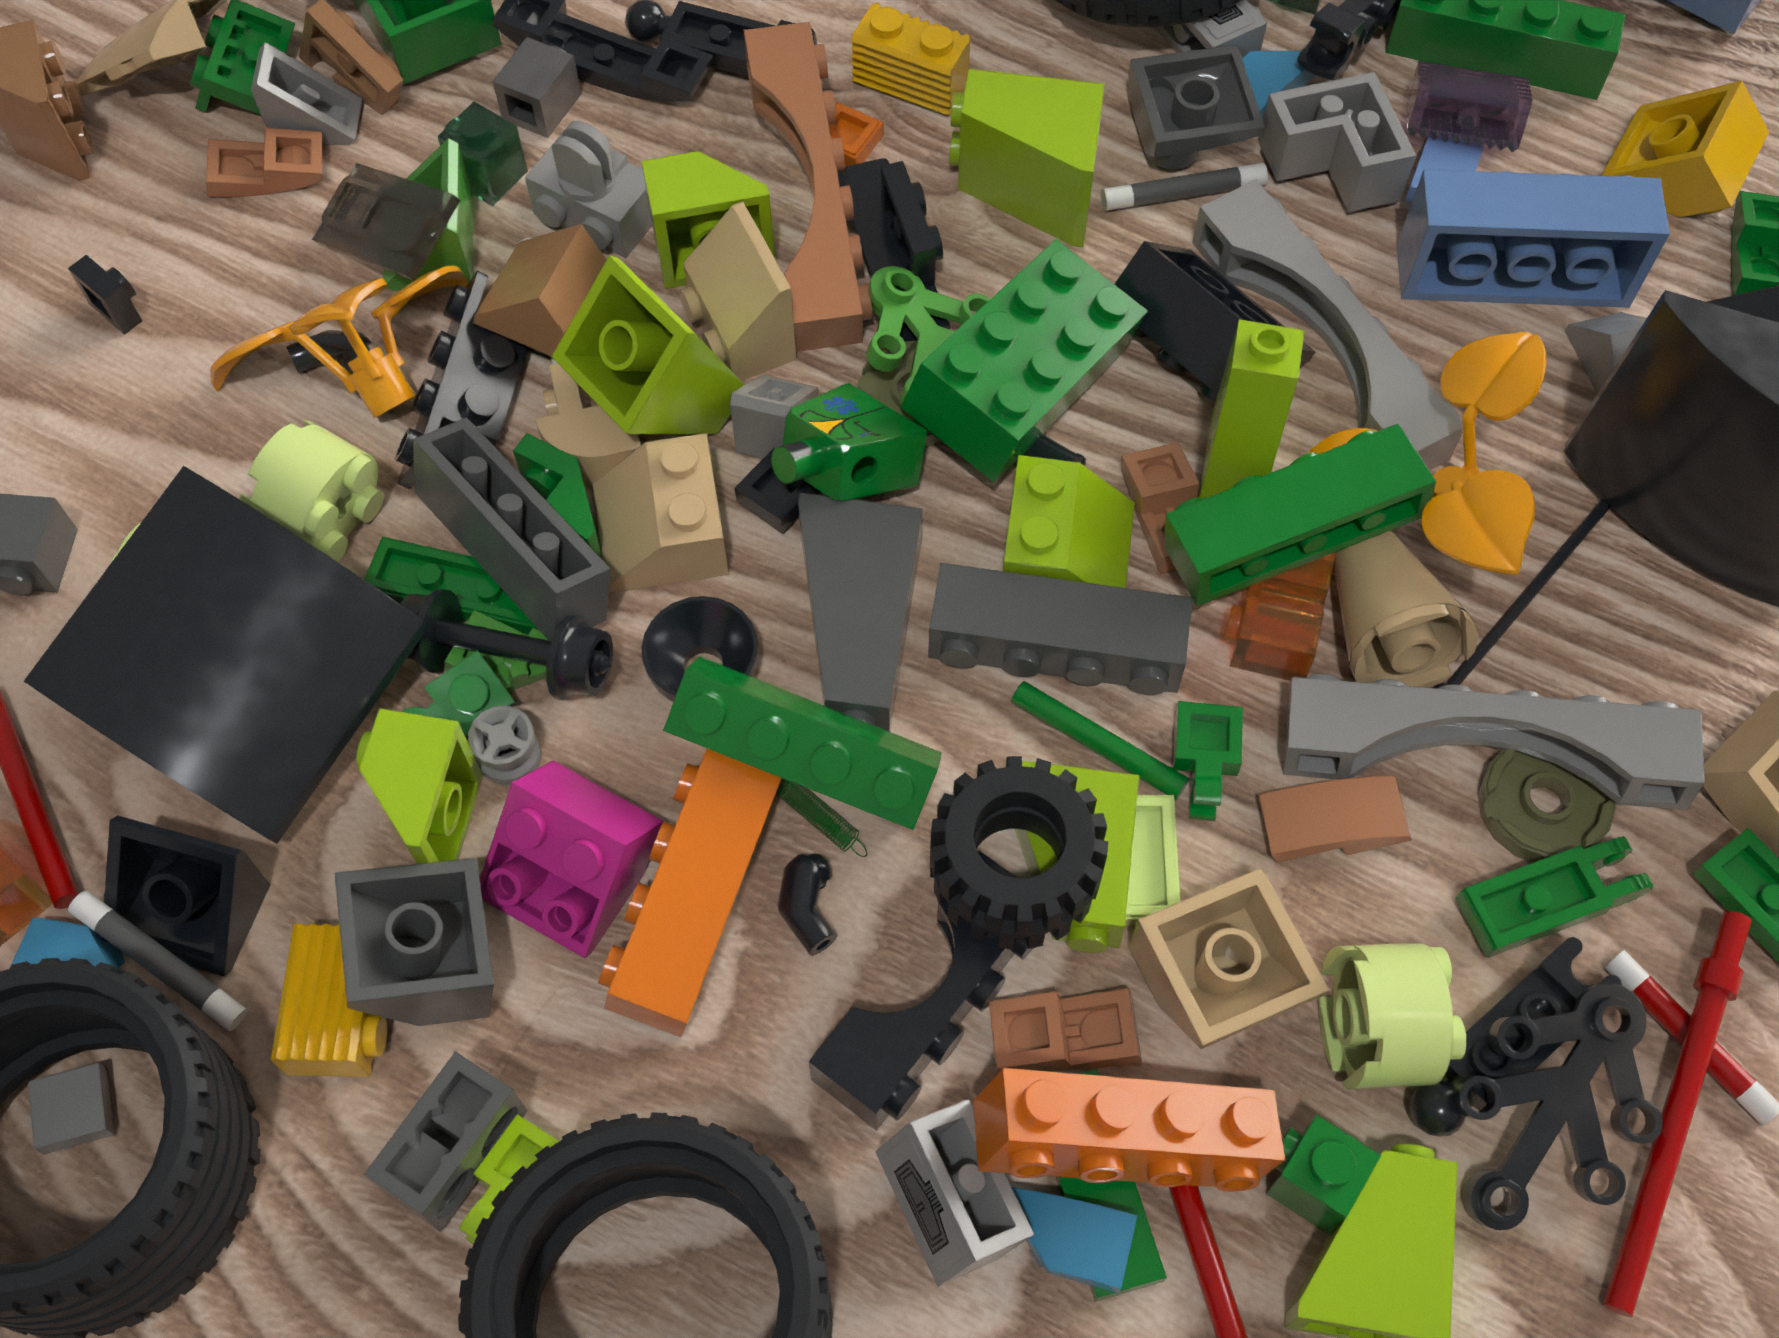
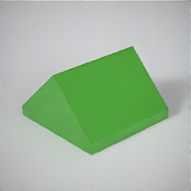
[383,138,474,291]

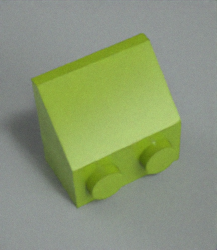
[641,151,775,289]
[1003,455,1135,588]
[356,708,483,864]

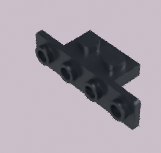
[837,158,950,342]
[395,270,528,489]

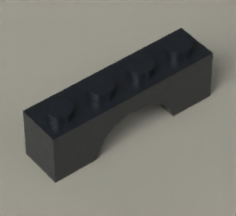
[808,851,1033,1131]

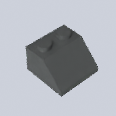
[335,858,494,1026]

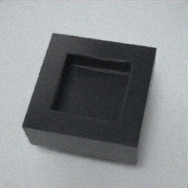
[68,254,142,335]
[734,448,821,533]

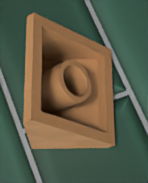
[473,224,606,356]

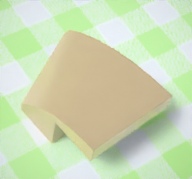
[76,0,228,96]

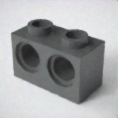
[364,1051,527,1232]

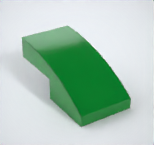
[1731,191,1779,295]

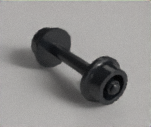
[400,589,613,700]

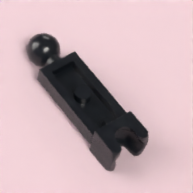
[625,0,817,76]
[1297,0,1400,81]
[1410,937,1622,1137]

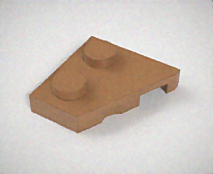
[299,0,404,115]

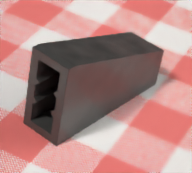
[798,493,923,732]

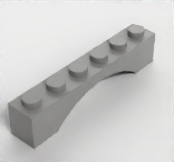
[1192,179,1463,471]
[1283,674,1705,810]

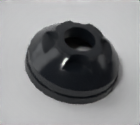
[641,596,759,702]

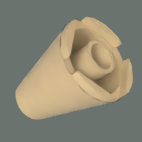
[1332,530,1479,688]

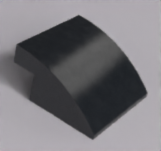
[1564,290,1779,607]
[23,465,430,844]

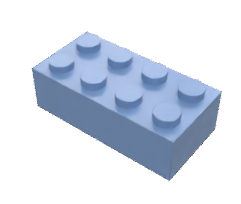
[1397,169,1670,308]

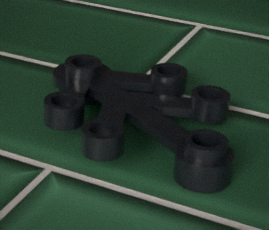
[1452,983,1663,1230]

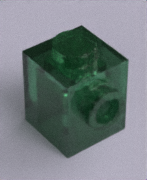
[437,101,528,206]

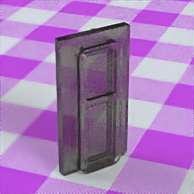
[312,163,461,281]

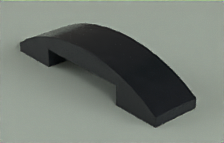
[493,0,713,102]

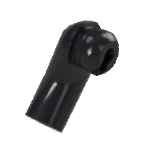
[286,330,372,373]
[777,853,837,956]

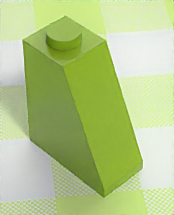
[1015,761,1139,953]
[1284,1144,1458,1338]

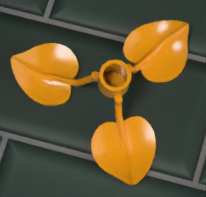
[210,266,468,419]
[1307,332,1547,575]

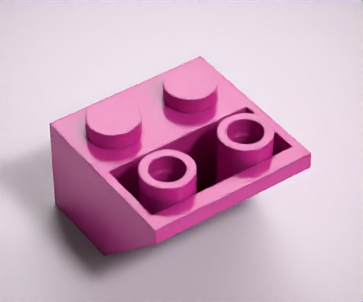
[480,760,663,958]

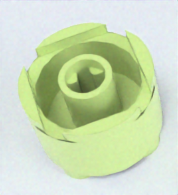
[240,420,385,562]
[1319,943,1466,1089]

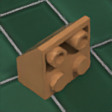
[0,20,94,181]

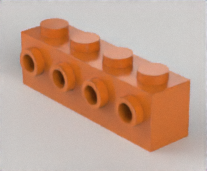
[598,749,781,1037]
[973,1068,1285,1192]

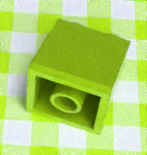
[949,69,1105,247]
[552,256,744,434]

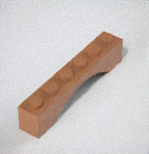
[744,22,872,352]

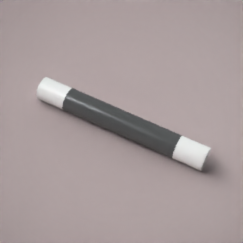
[1101,163,1268,211]
[68,890,248,1032]

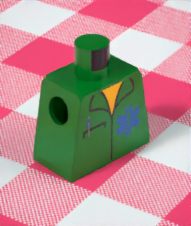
[771,383,927,501]

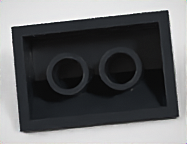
[1114,241,1316,403]

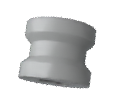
[468,705,542,785]

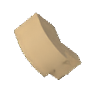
[535,363,641,489]

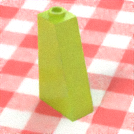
[1198,319,1305,499]

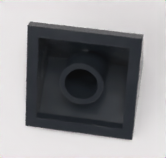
[102,815,271,977]

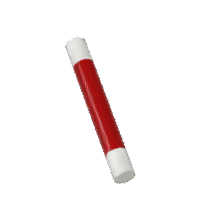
[1604,950,1779,1126]

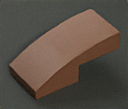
[206,128,322,197]
[1121,442,1200,574]
[1259,775,1412,863]
[989,988,1142,1072]

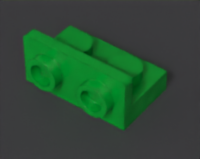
[190,0,295,115]

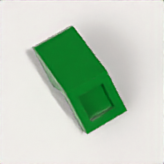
[513,433,602,559]

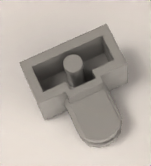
[525,121,652,258]

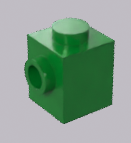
[1266,1115,1381,1235]

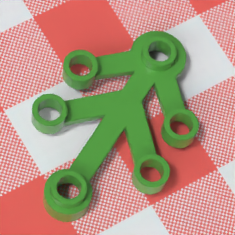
[866,266,990,405]

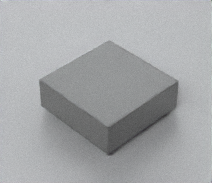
[28,1062,115,1154]

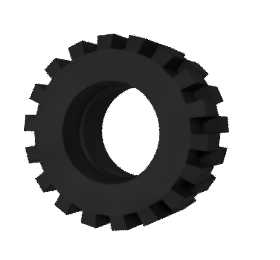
[930,756,1109,950]

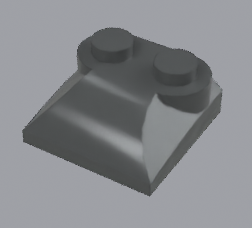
[1128,45,1265,169]

